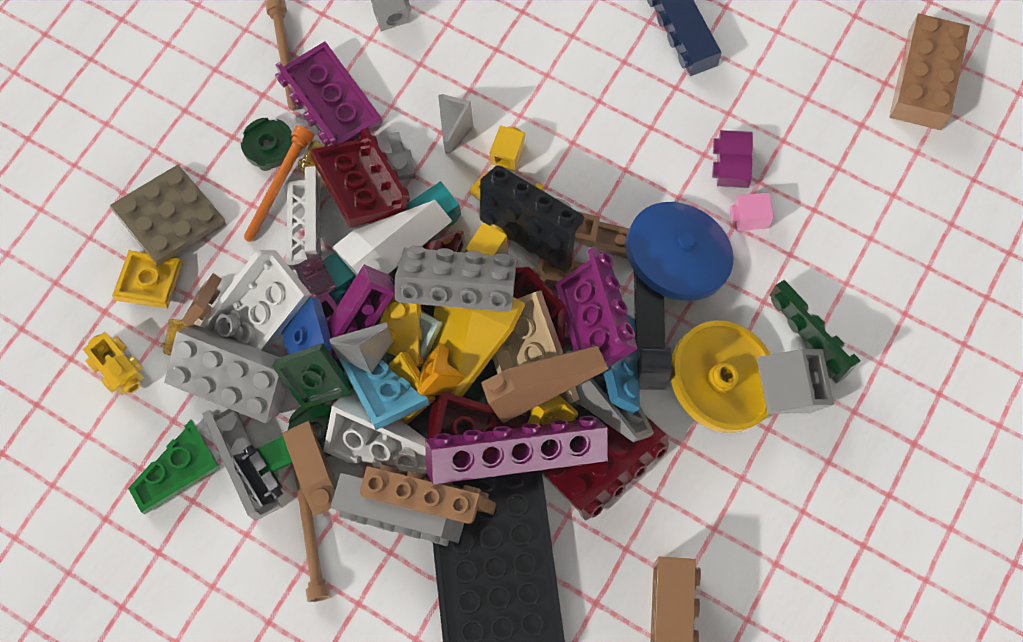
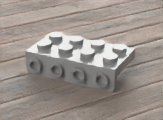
[395,246,517,312]

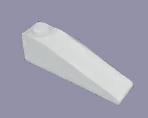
[332,200,452,276]
[323,391,427,474]

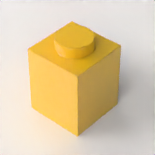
[489,125,525,171]

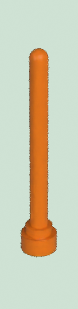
[244,125,315,242]

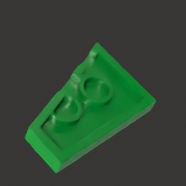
[128,419,220,514]

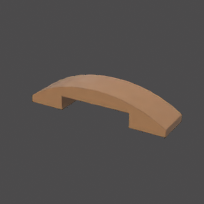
[575,211,629,258]

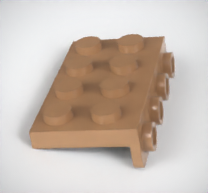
[360,465,496,524]

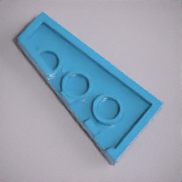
[603,314,640,414]

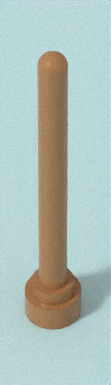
[265,0,298,111]
[294,469,331,602]

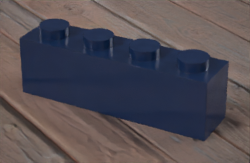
[647,0,722,76]

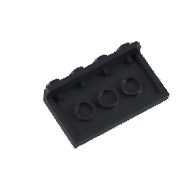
[480,165,584,273]

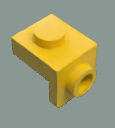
[528,395,578,425]

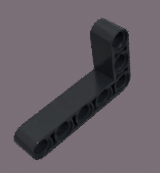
[634,271,672,390]

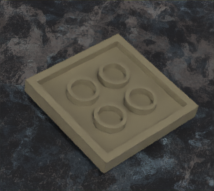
[110,164,226,267]

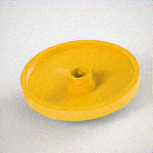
[670,320,771,433]

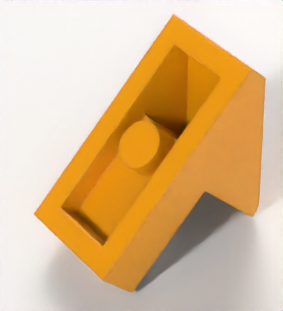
[417,343,464,396]

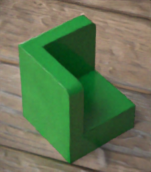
[258,436,293,478]

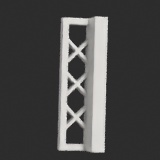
[286,166,321,270]

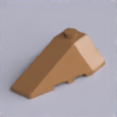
[481,346,609,423]

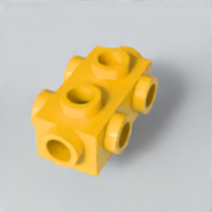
[82,332,144,395]

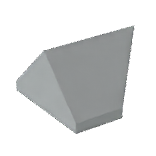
[438,94,474,154]
[330,322,393,374]

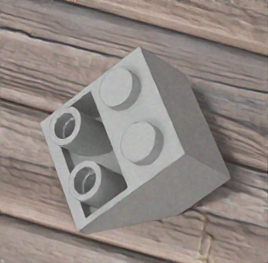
[757,349,834,414]

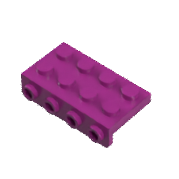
[275,41,383,146]
[556,247,638,380]

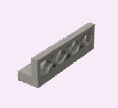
[202,409,282,521]

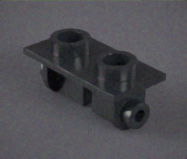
[230,444,283,507]

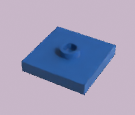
[282,297,332,355]

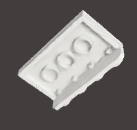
[200,250,311,352]

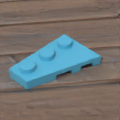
[339,358,430,430]

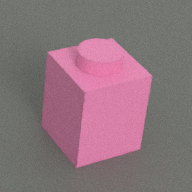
[730,193,774,231]

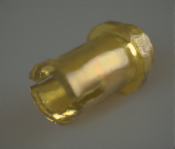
[298,140,325,174]
[161,319,186,356]

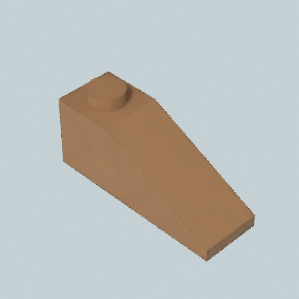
[282,421,338,516]

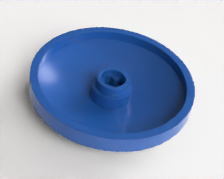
[626,202,734,301]

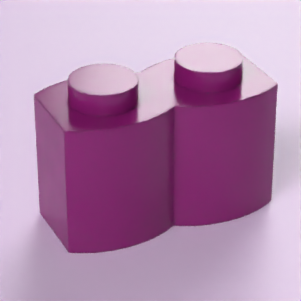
[712,130,753,188]

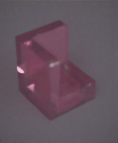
[294,254,337,298]

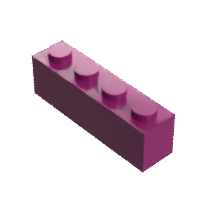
[327,264,395,372]

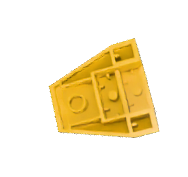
[427,298,525,397]

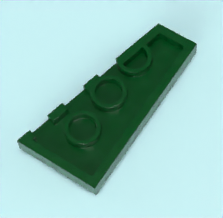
[770,279,861,384]

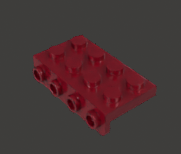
[311,128,410,228]
[542,415,669,521]

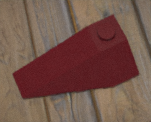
[427,392,549,457]

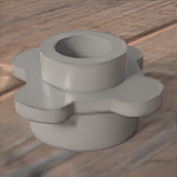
[215,310,243,338]

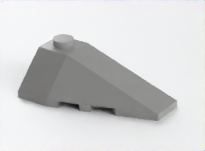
[565,350,654,442]

